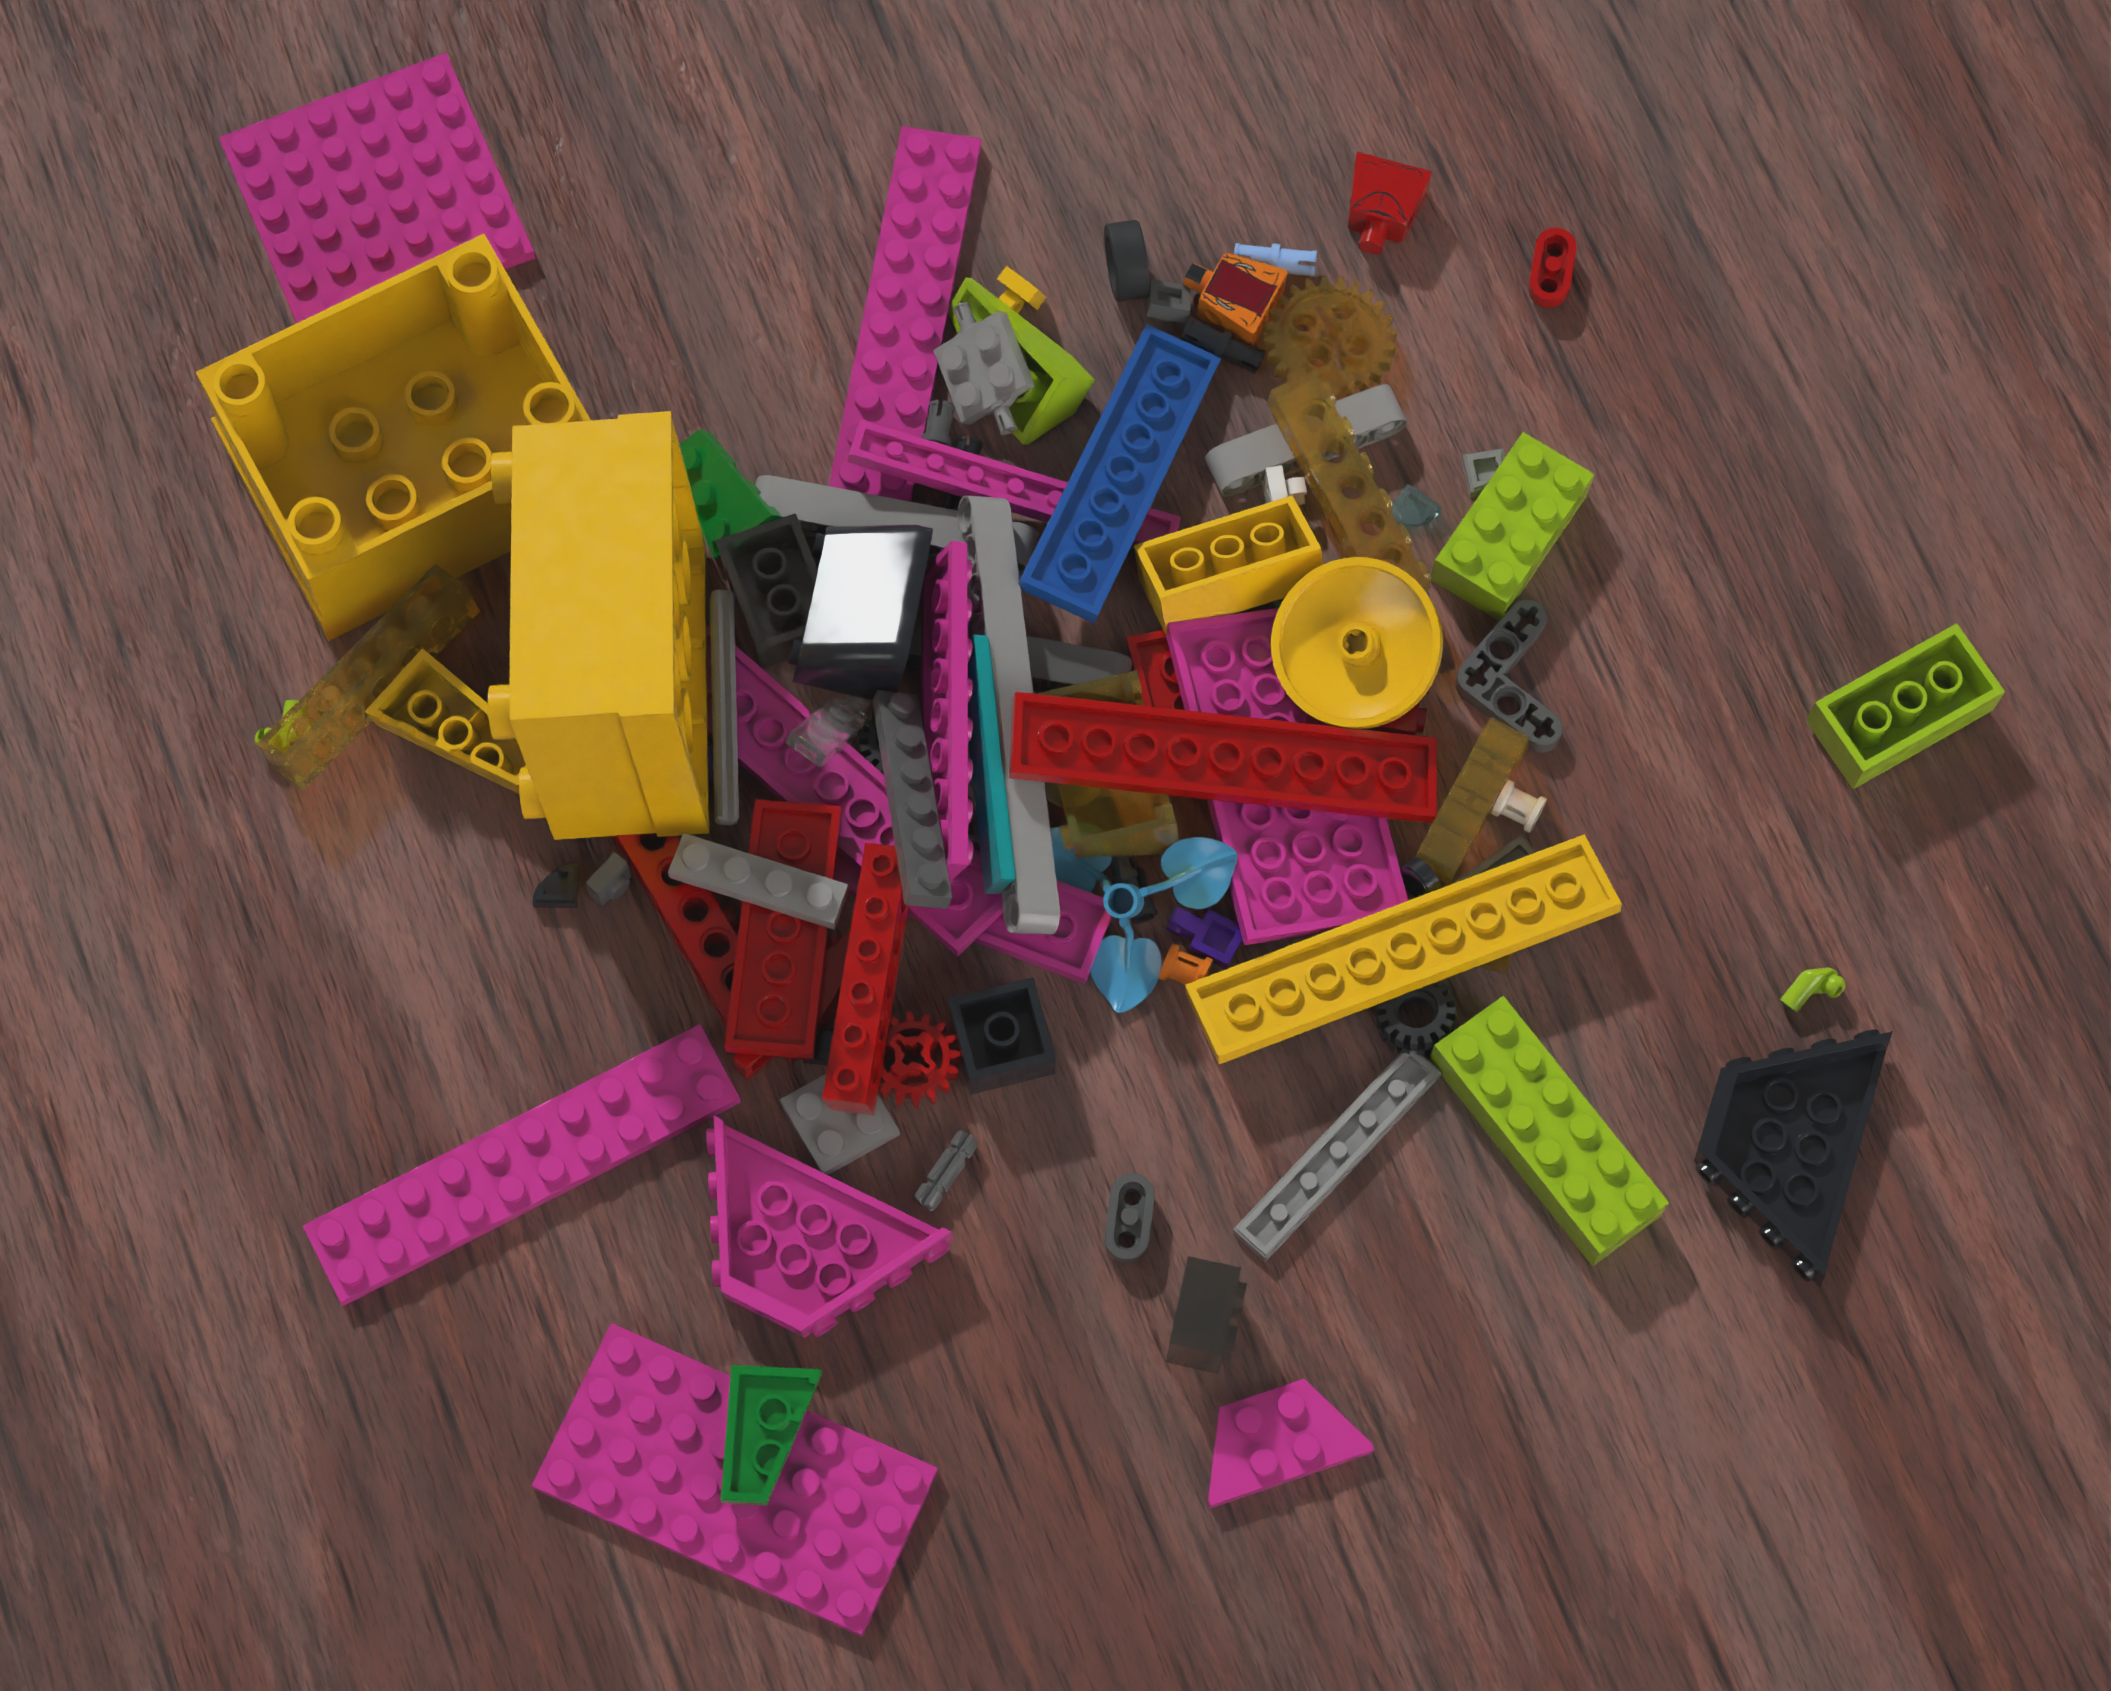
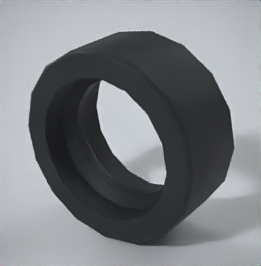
[1104,220,1150,302]

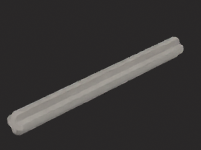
[710,590,739,826]

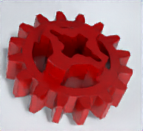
[880,1011,961,1109]

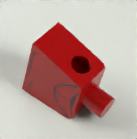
[1348,152,1432,254]

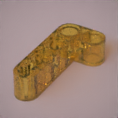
[1415,717,1531,885]

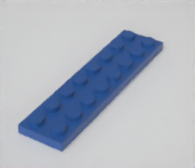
[1018,324,1221,624]

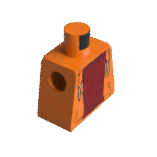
[1183,253,1288,346]

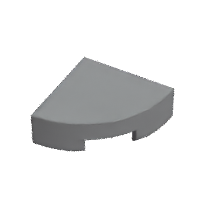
[1461,448,1504,498]

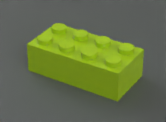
[1430,432,1594,621]
[1806,623,2005,789]

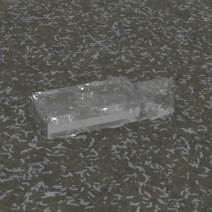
[786,696,871,767]

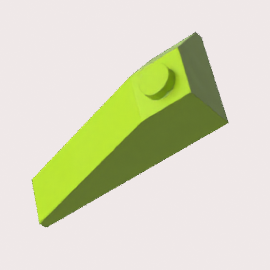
[948,277,1095,445]

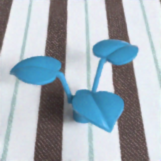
[1050,824,1238,1013]

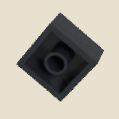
[948,977,1056,1095]

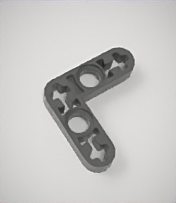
[1455,599,1562,753]

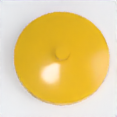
[1271,557,1443,729]

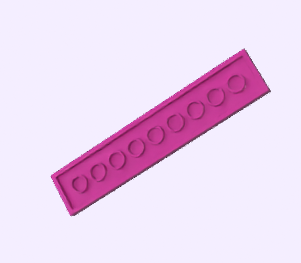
[829,126,981,502]
[706,624,1003,957]
[302,1024,741,1306]

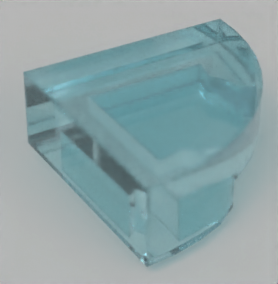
[1383,484,1442,528]

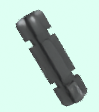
[914,1130,978,1211]

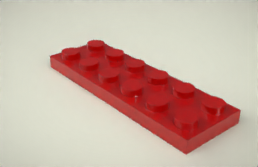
[724,799,842,1059]

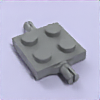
[933,302,1035,435]

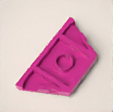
[1207,1379,1374,1509]

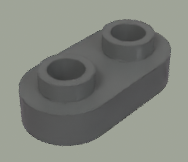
[1104,1173,1155,1264]

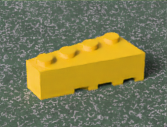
[365,648,527,794]

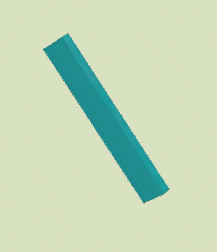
[968,635,1016,894]

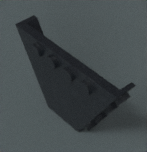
[1694,1029,1893,1287]

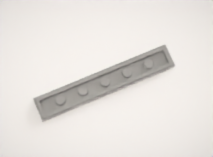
[1232,1051,1442,1262]

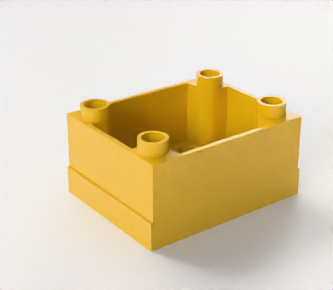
[196,234,591,641]
[488,411,709,840]

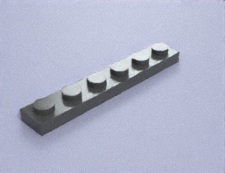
[872,690,952,909]

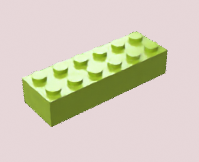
[1429,996,1669,1267]

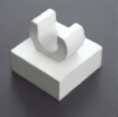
[1262,466,1307,505]

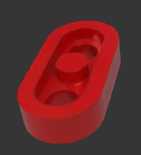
[1528,228,1577,308]

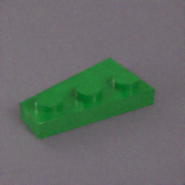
[680,430,782,560]
[721,1365,823,1506]

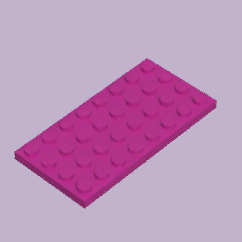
[1166,608,1408,945]
[531,1323,938,1637]

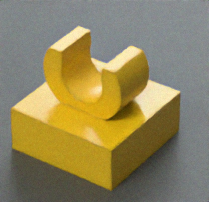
[997,266,1047,313]

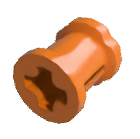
[1158,943,1214,985]

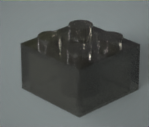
[1166,1256,1247,1374]

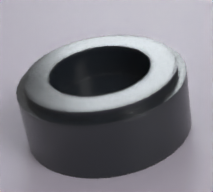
[1400,858,1441,898]

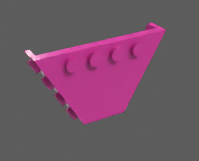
[706,1116,954,1338]

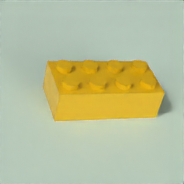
[1134,495,1323,634]

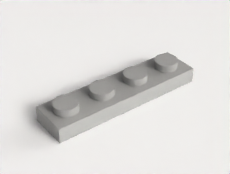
[668,833,849,930]

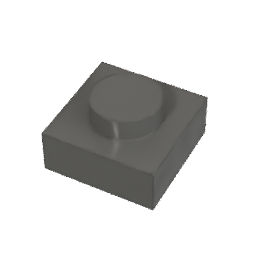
[1147,279,1191,324]
[585,852,631,907]

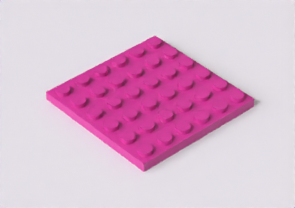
[218,53,536,323]

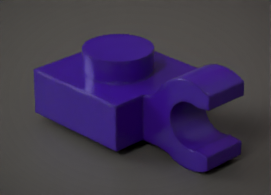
[1166,906,1242,970]

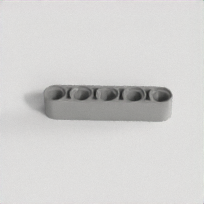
[1205,384,1408,497]

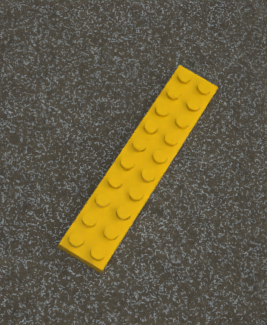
[1185,834,1622,1065]

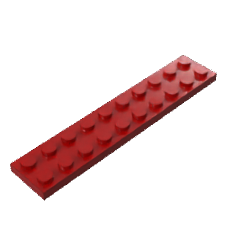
[1009,692,1437,823]

